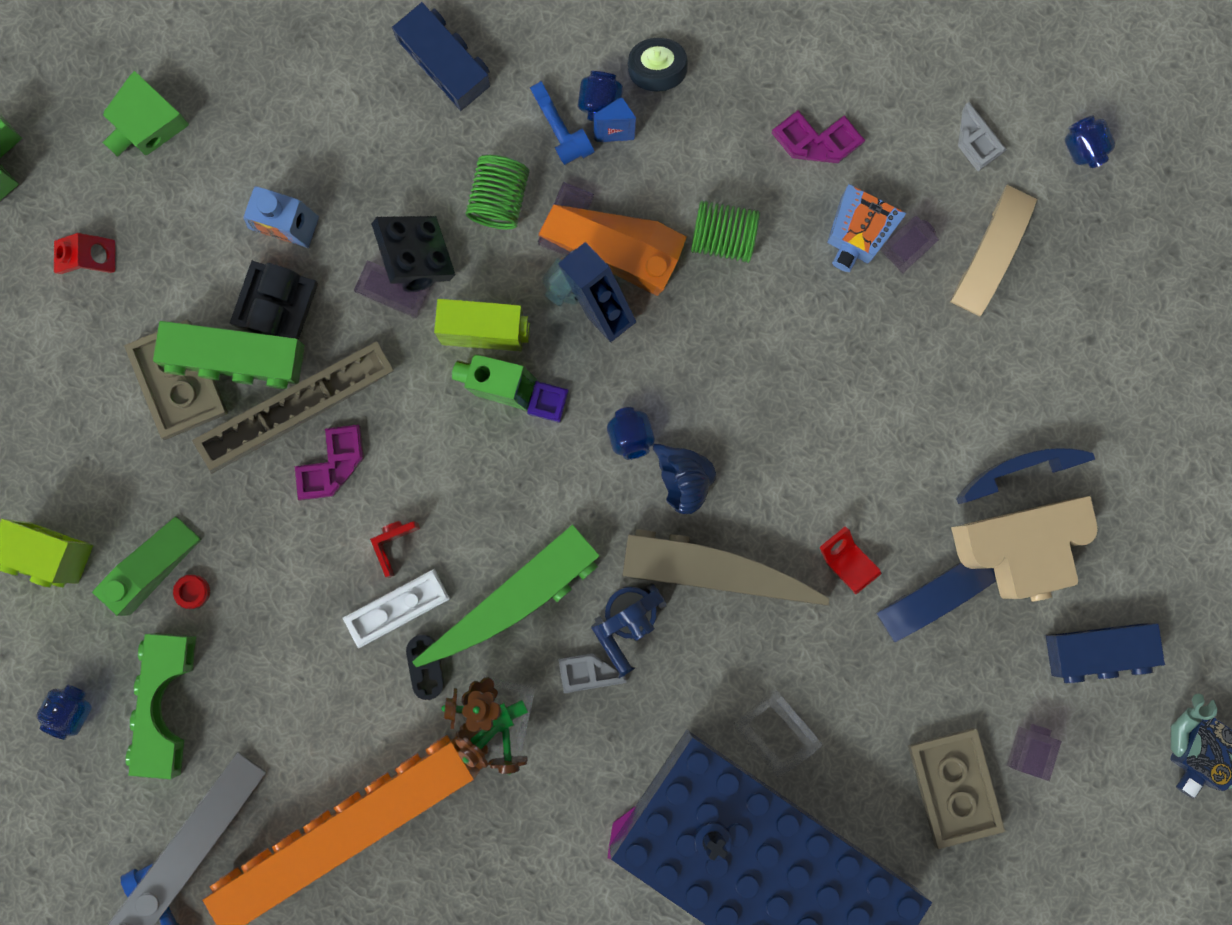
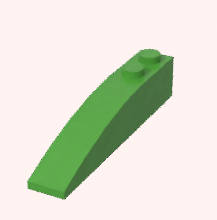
[412,524,599,667]

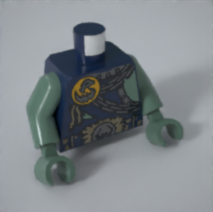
[1170,694,1232,799]

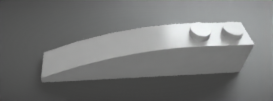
[107,752,266,925]

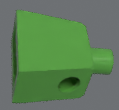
[102,71,189,157]
[452,355,537,411]

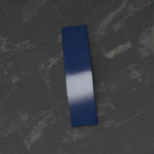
[956,448,1095,504]
[876,562,996,642]

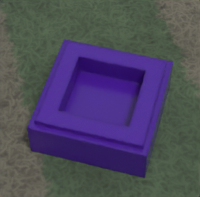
[527,381,569,423]

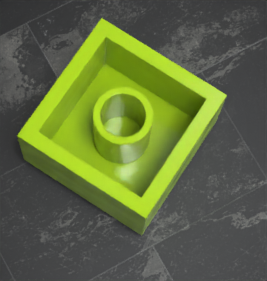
[0,519,94,588]

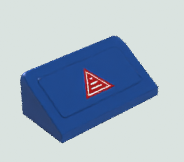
[594,98,636,142]

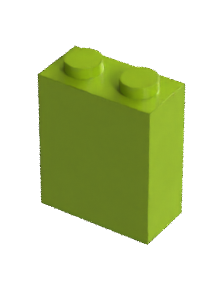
[434,299,530,352]

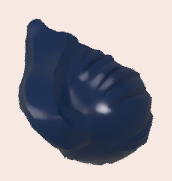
[653,444,716,514]

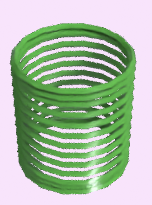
[465,155,530,230]
[691,200,760,263]

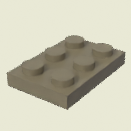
[124,319,228,440]
[908,728,1005,849]

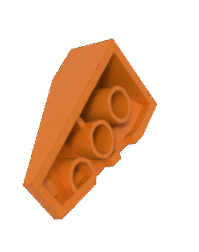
[538,204,687,296]

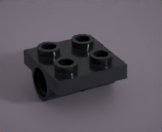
[371,216,456,292]
[230,260,318,340]

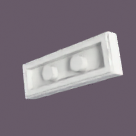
[343,569,450,649]

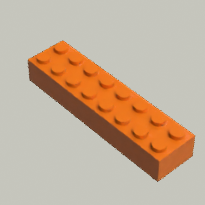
[202,735,480,925]

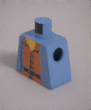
[827,184,906,272]
[244,186,319,248]

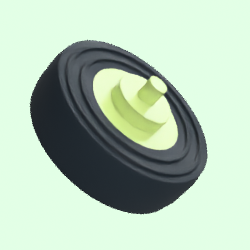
[628,38,688,92]

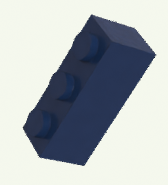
[392,2,490,111]
[558,242,637,343]
[1045,623,1165,683]

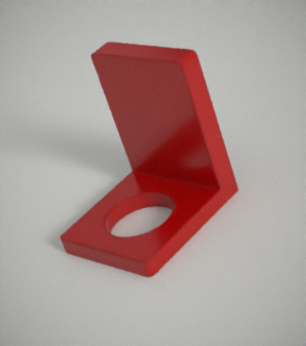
[54,233,115,274]
[370,521,420,578]
[820,526,882,594]

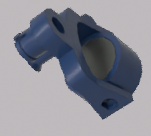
[591,583,666,679]

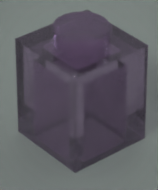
[881,216,939,274]
[1006,724,1062,781]

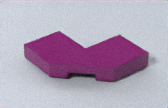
[772,110,865,164]
[294,425,364,501]

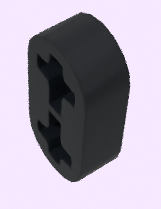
[406,635,444,700]

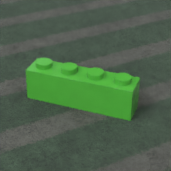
[153,321,305,389]

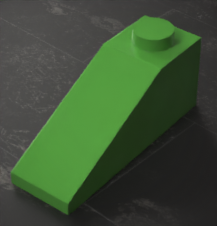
[92,516,202,616]

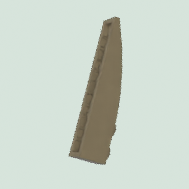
[192,341,394,474]
[622,529,829,605]

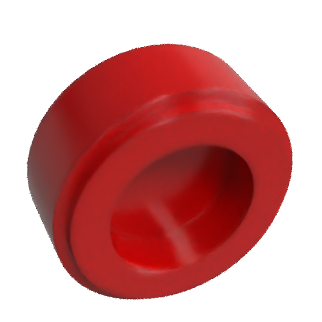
[173,575,210,609]

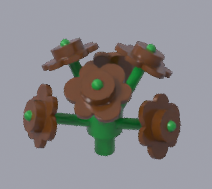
[441,677,528,775]

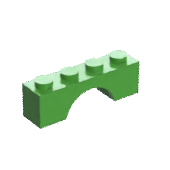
[125,633,196,779]

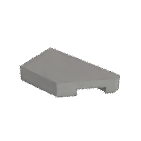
[958,102,1007,171]
[558,653,627,693]

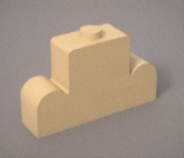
[951,496,1098,601]

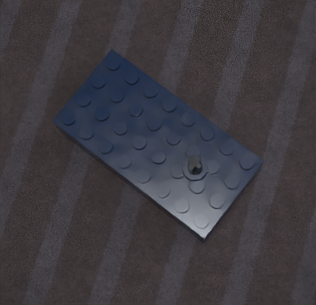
[609,730,932,925]

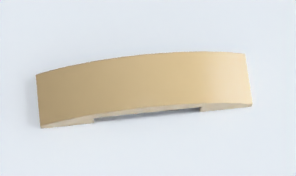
[950,185,1037,316]

